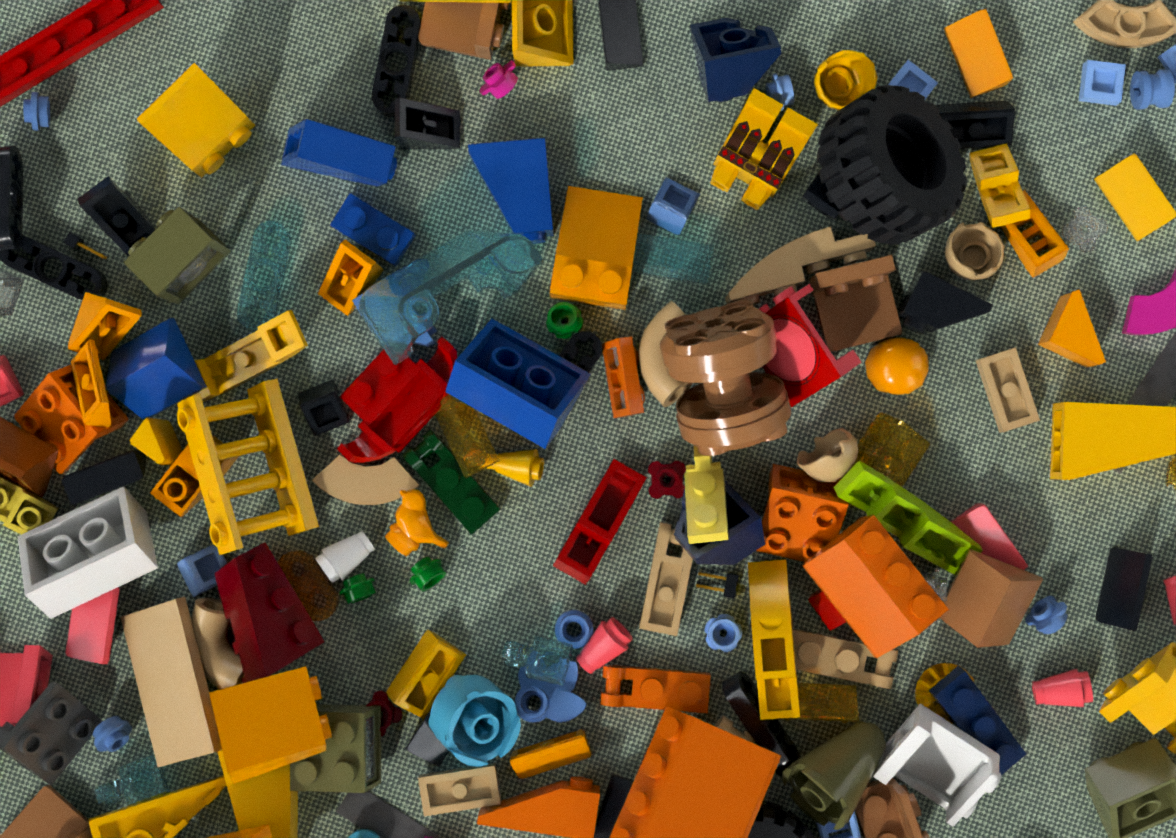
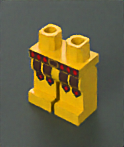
[710,88,818,210]

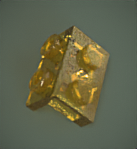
[843,412,931,487]

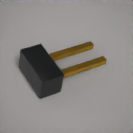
[63,232,107,259]
[696,572,739,598]

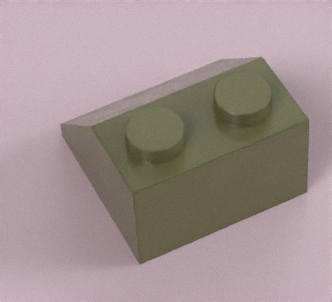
[1085,737,1176,838]

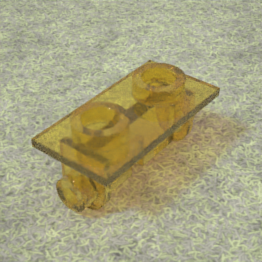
[435,395,500,478]
[781,683,859,723]

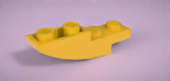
[748,559,801,720]

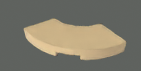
[1073,0,1176,48]
[312,454,421,505]

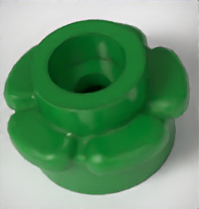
[546,302,583,339]
[410,557,446,592]
[339,573,376,605]

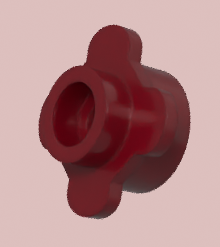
[648,460,686,499]
[366,690,403,737]

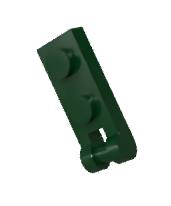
[402,429,501,535]

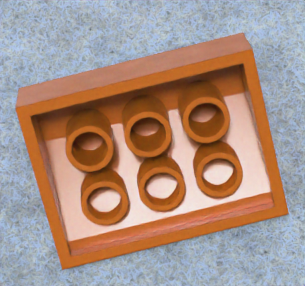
[609,706,781,838]

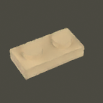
[975,347,1040,433]
[418,763,502,817]

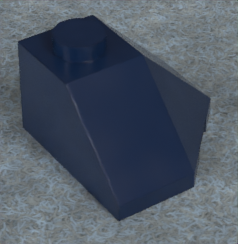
[690,18,782,102]
[674,480,765,565]

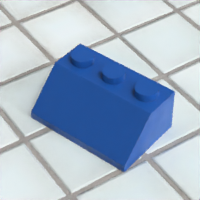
[445,318,591,449]

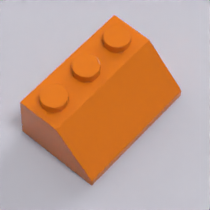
[802,515,949,658]

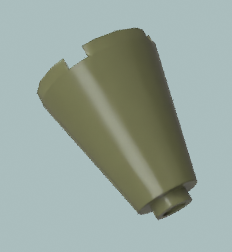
[782,721,886,830]

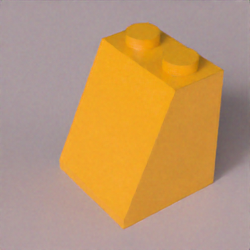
[209,666,332,784]

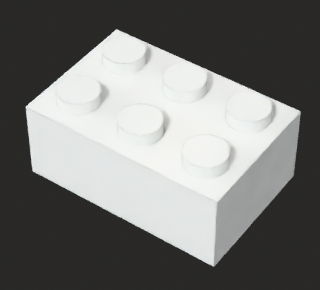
[17,486,158,619]

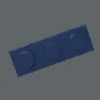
[929,666,1026,776]

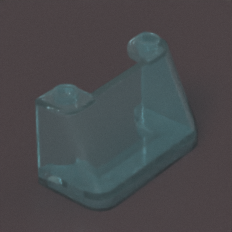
[359,230,544,365]

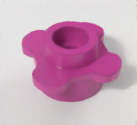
[479,60,518,99]

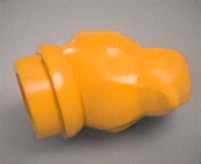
[385,489,449,556]

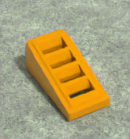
[1000,190,1069,278]

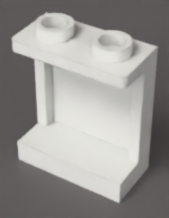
[873,703,1001,827]

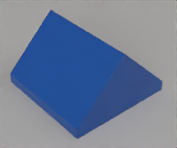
[105,318,207,420]

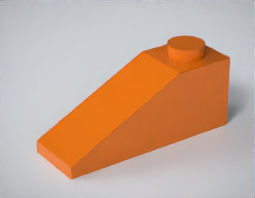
[477,776,600,838]

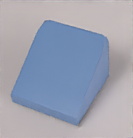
[646,177,700,235]

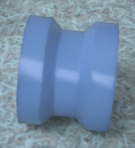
[1130,69,1175,110]

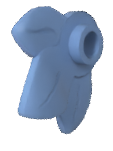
[515,653,587,723]

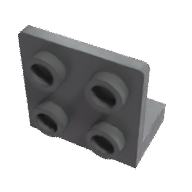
[0,681,102,786]

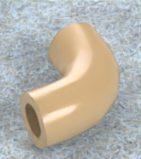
[638,300,692,407]
[191,598,245,690]

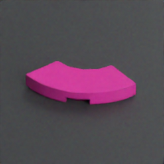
[1122,269,1176,335]

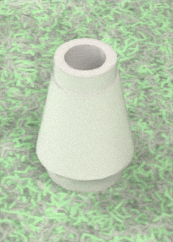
[315,531,375,583]

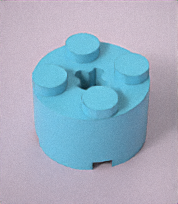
[428,675,521,767]

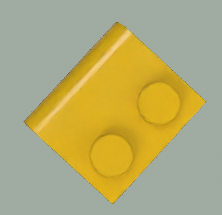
[1099,642,1176,754]

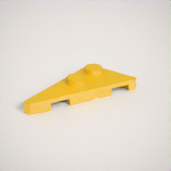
[88,775,227,838]

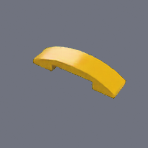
[178,310,308,403]

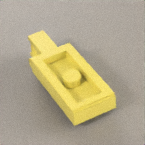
[684,445,729,544]

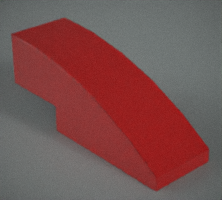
[552,459,647,585]

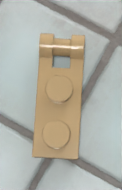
[639,522,693,636]
[793,629,898,689]

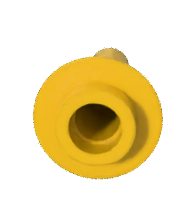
[472,449,544,487]

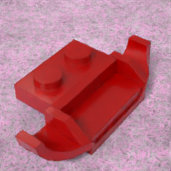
[337,336,458,463]

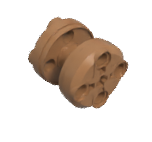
[660,300,792,456]

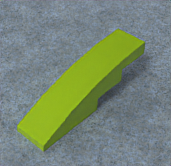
[833,460,983,575]

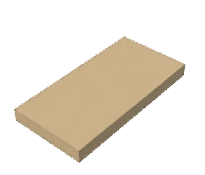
[120,597,222,767]

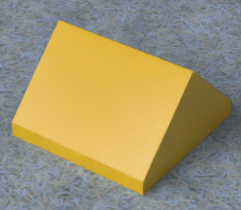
[512,0,574,67]

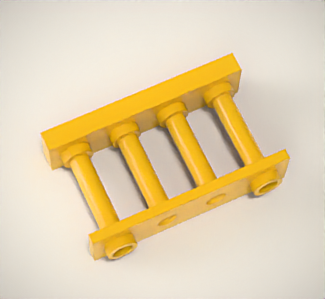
[177,378,319,555]

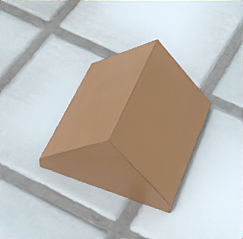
[939,548,1043,648]

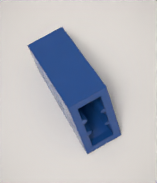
[280,119,397,187]
[468,138,554,244]

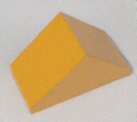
[318,239,384,316]
[1038,289,1106,368]
[68,292,142,360]

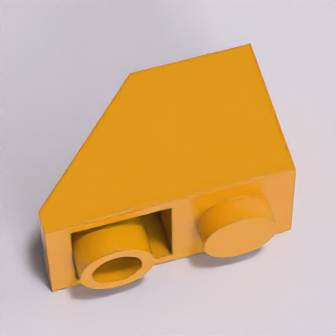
[150,434,239,517]

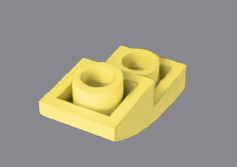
[0,475,59,534]

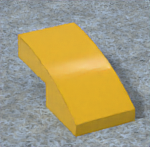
[969,143,1030,228]

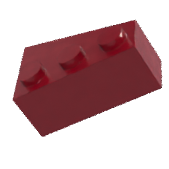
[214,542,325,683]

